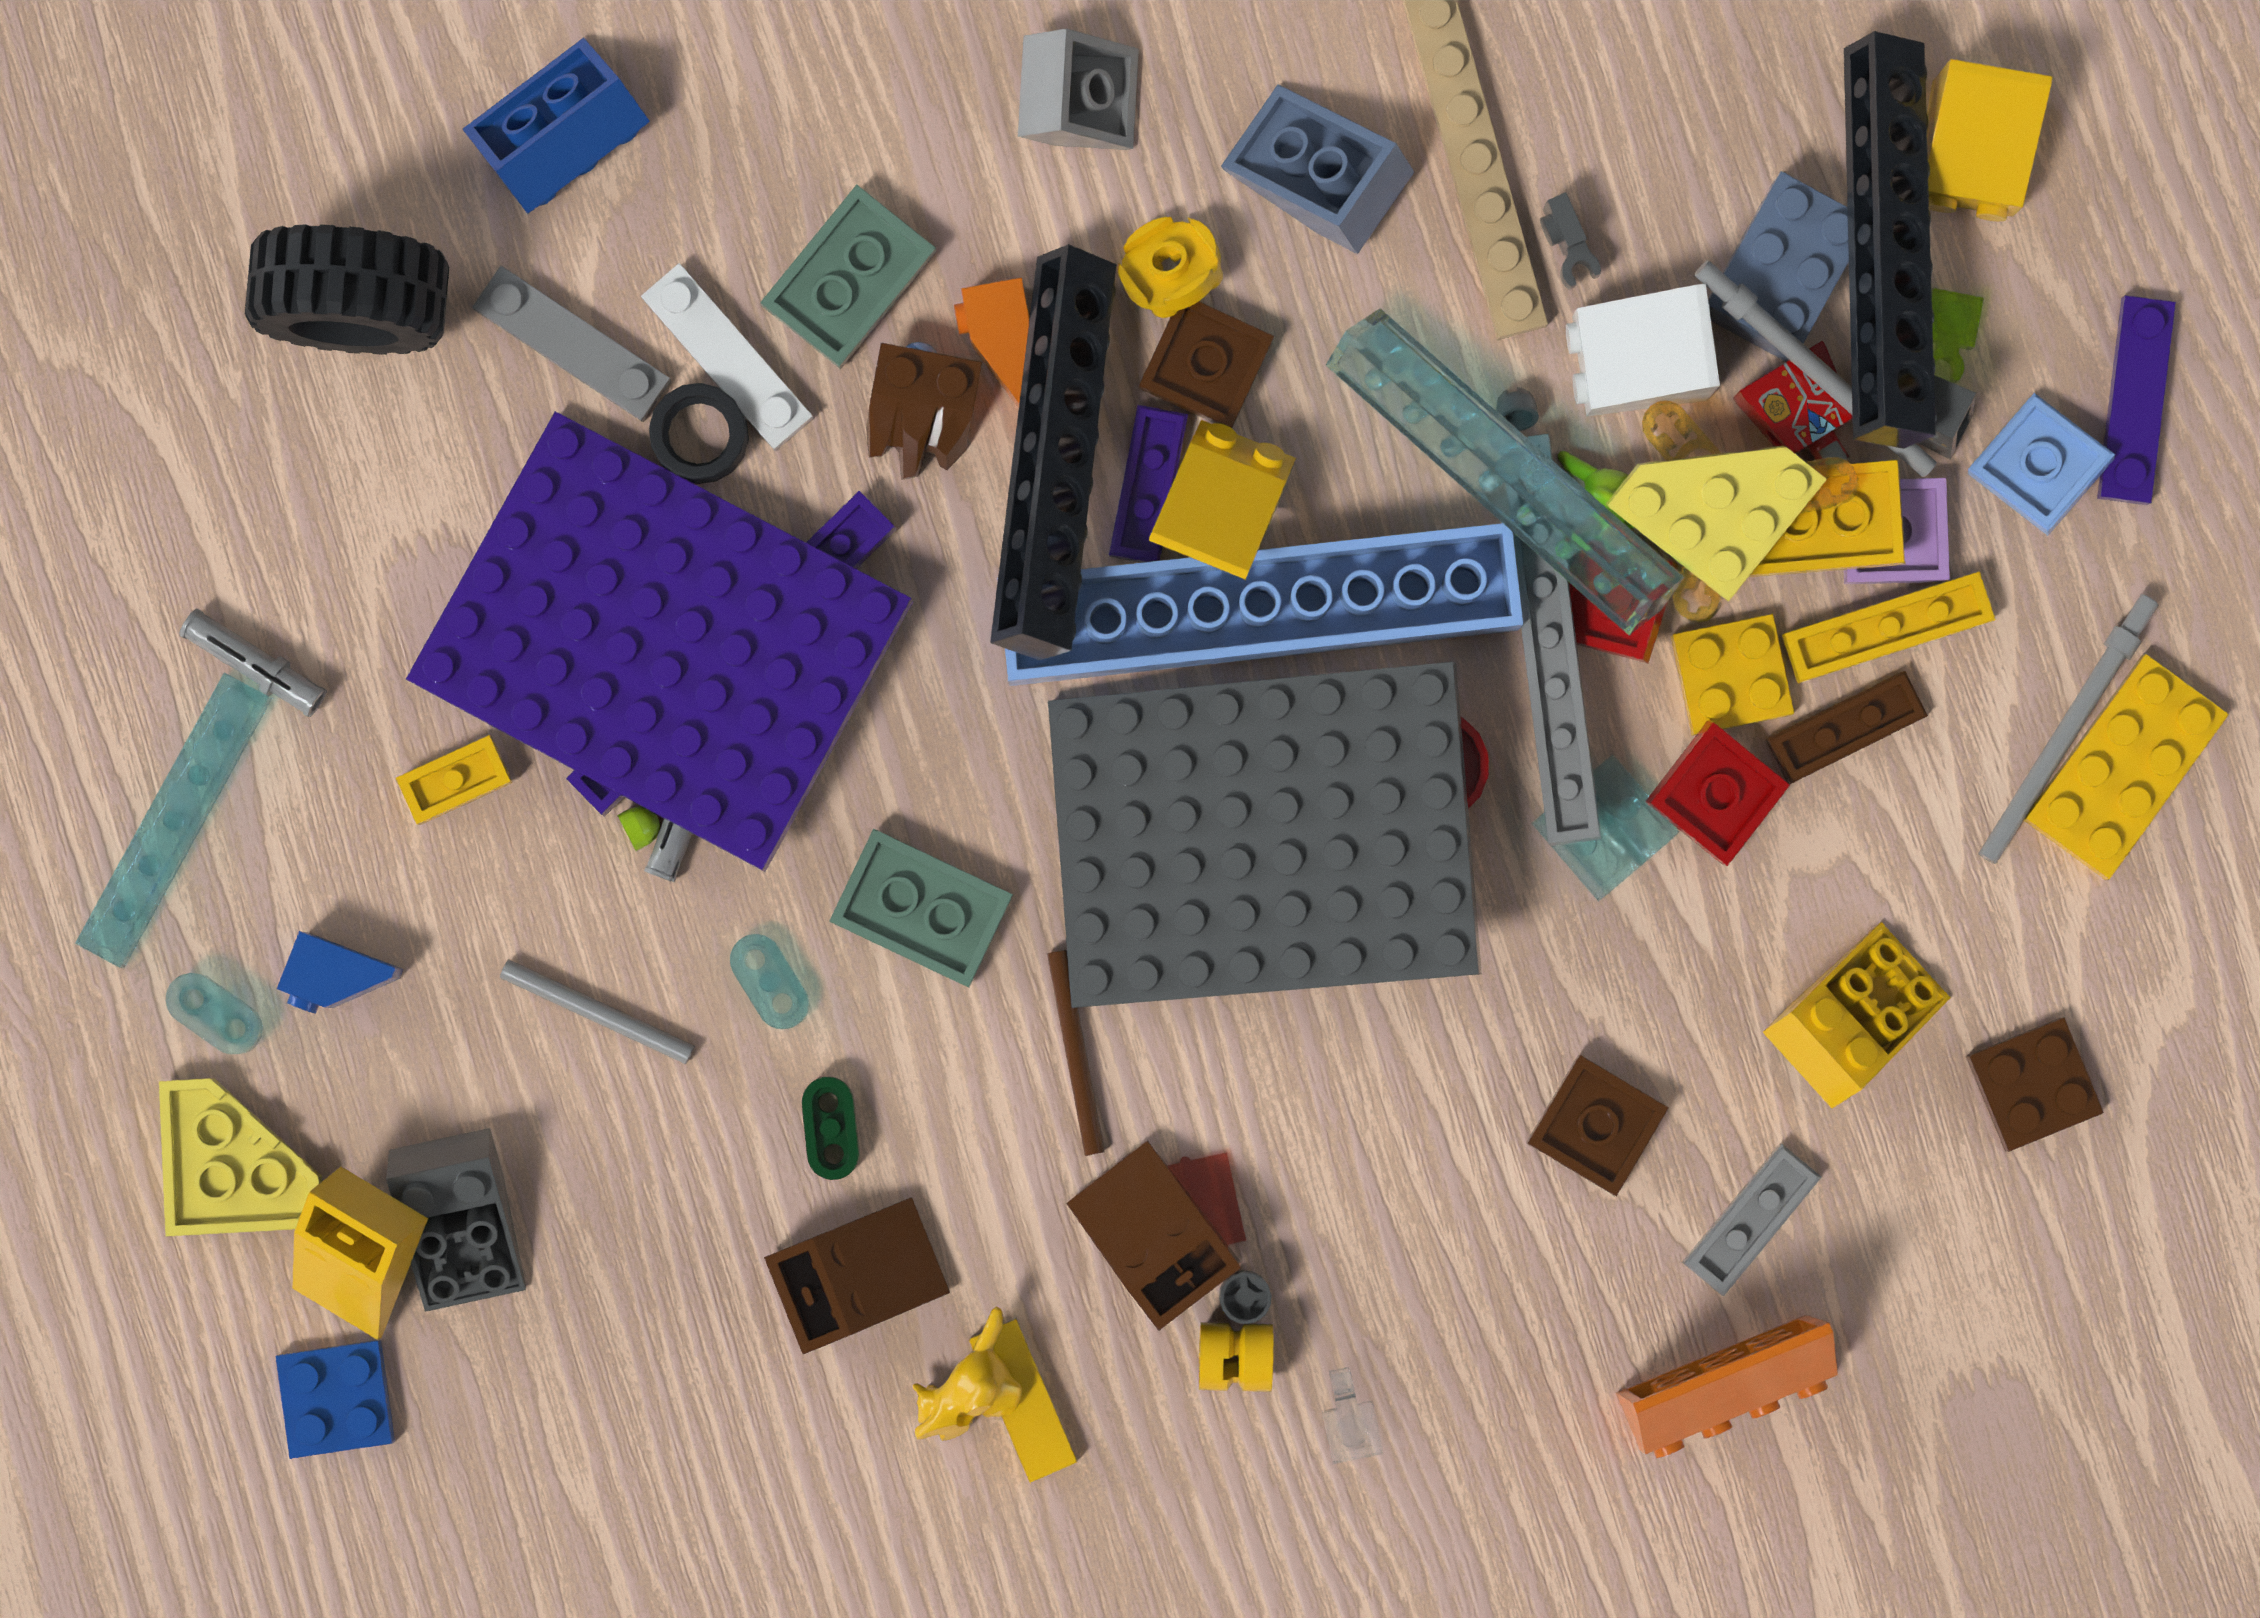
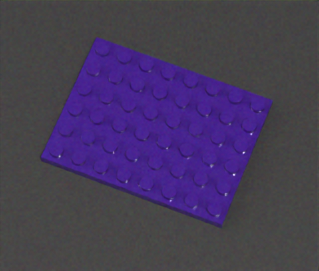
[406,411,914,872]

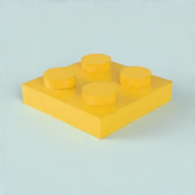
[1670,614,1794,736]

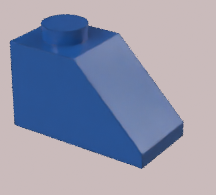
[277,931,403,1014]

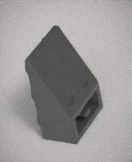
[386,1128,526,1312]

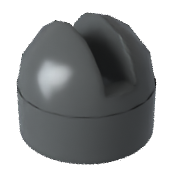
[1496,387,1539,432]

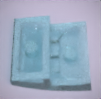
[1532,754,1679,902]

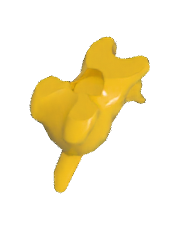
[913,1306,1022,1441]

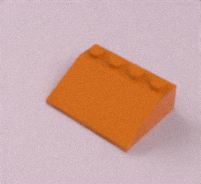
[1616,1315,1838,1458]

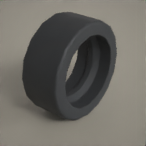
[649,383,749,484]

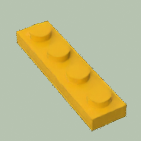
[1782,571,1996,684]

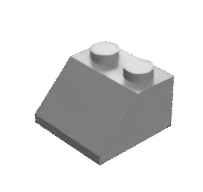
[1018,29,1139,150]

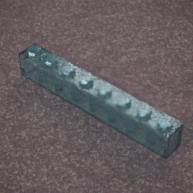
[1326,308,1684,635]

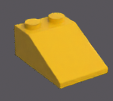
[1149,420,1296,580]

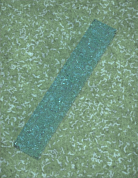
[75,673,273,968]

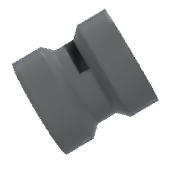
[1219,1270,1272,1324]

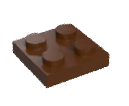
[1139,301,1274,428]
[1966,1018,2104,1152]
[1526,1055,1669,1197]

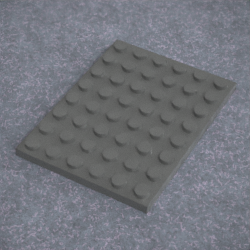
[1048,662,1482,1008]

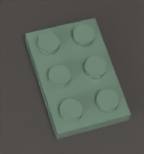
[760,184,937,369]
[829,828,1013,988]

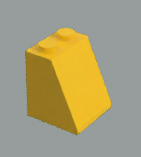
[1927,59,2053,222]

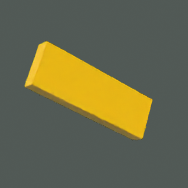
[969,1318,1077,1483]

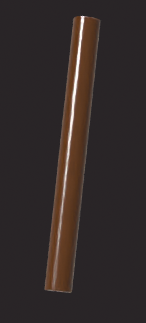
[1047,950,1105,1156]

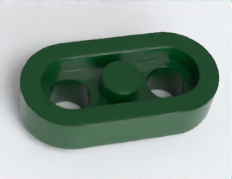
[802,1077,860,1180]

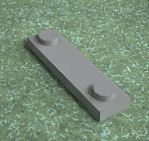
[472,266,671,422]

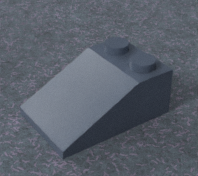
[1221,84,1414,254]

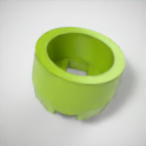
[617,806,660,851]

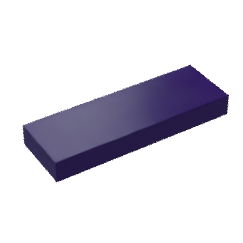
[1109,405,1188,563]

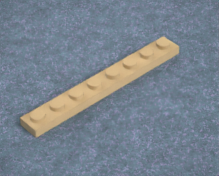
[1402,0,1548,341]

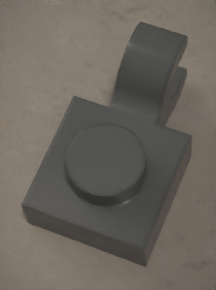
[1540,192,1601,290]

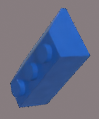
[463,37,650,214]

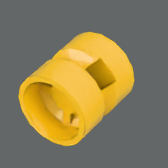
[1199,1322,1274,1392]

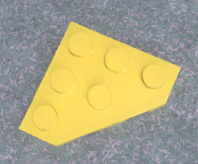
[1605,446,1827,602]
[159,1078,322,1237]

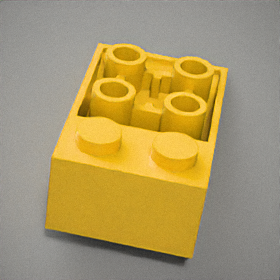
[1763,922,1951,1109]
[292,1166,428,1340]

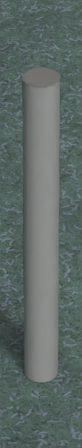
[500,959,695,1064]

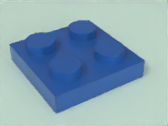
[275,1340,395,1459]

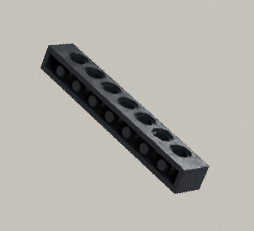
[1844,31,1937,449]
[990,244,1117,660]

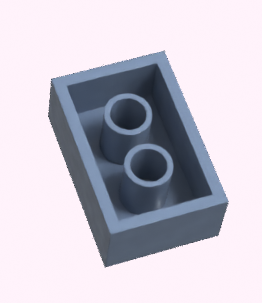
[1708,171,1849,362]

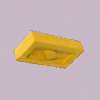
[396,735,513,826]

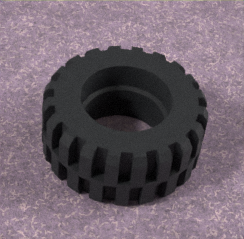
[245,224,450,355]

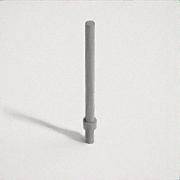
[1694,260,1937,477]
[1978,594,2159,864]

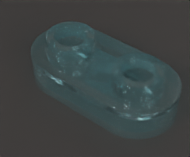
[730,934,810,1029]
[166,973,263,1054]

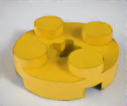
[1118,217,1223,318]

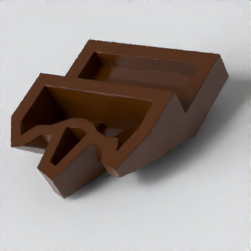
[866,343,982,480]

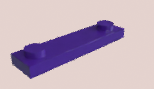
[2097,295,2176,505]

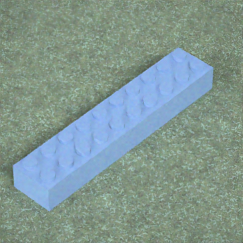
[997,522,1523,686]

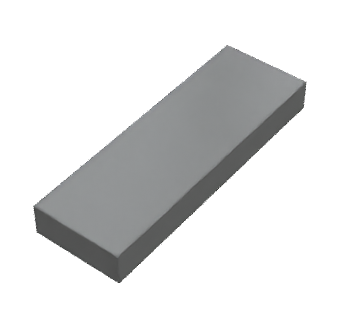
[1682,1144,1821,1296]

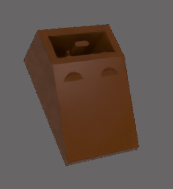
[1066,1141,1242,1331]
[764,1197,950,1354]

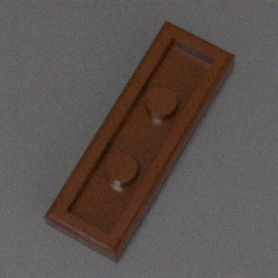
[1765,671,1928,784]

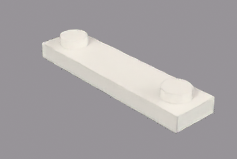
[641,263,814,451]

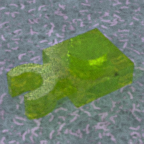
[1932,288,1984,383]

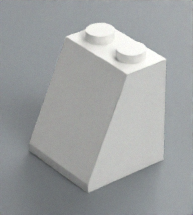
[1566,283,1720,417]

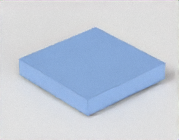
[1968,393,2115,536]

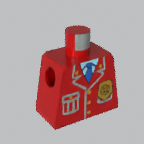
[1733,340,1853,467]

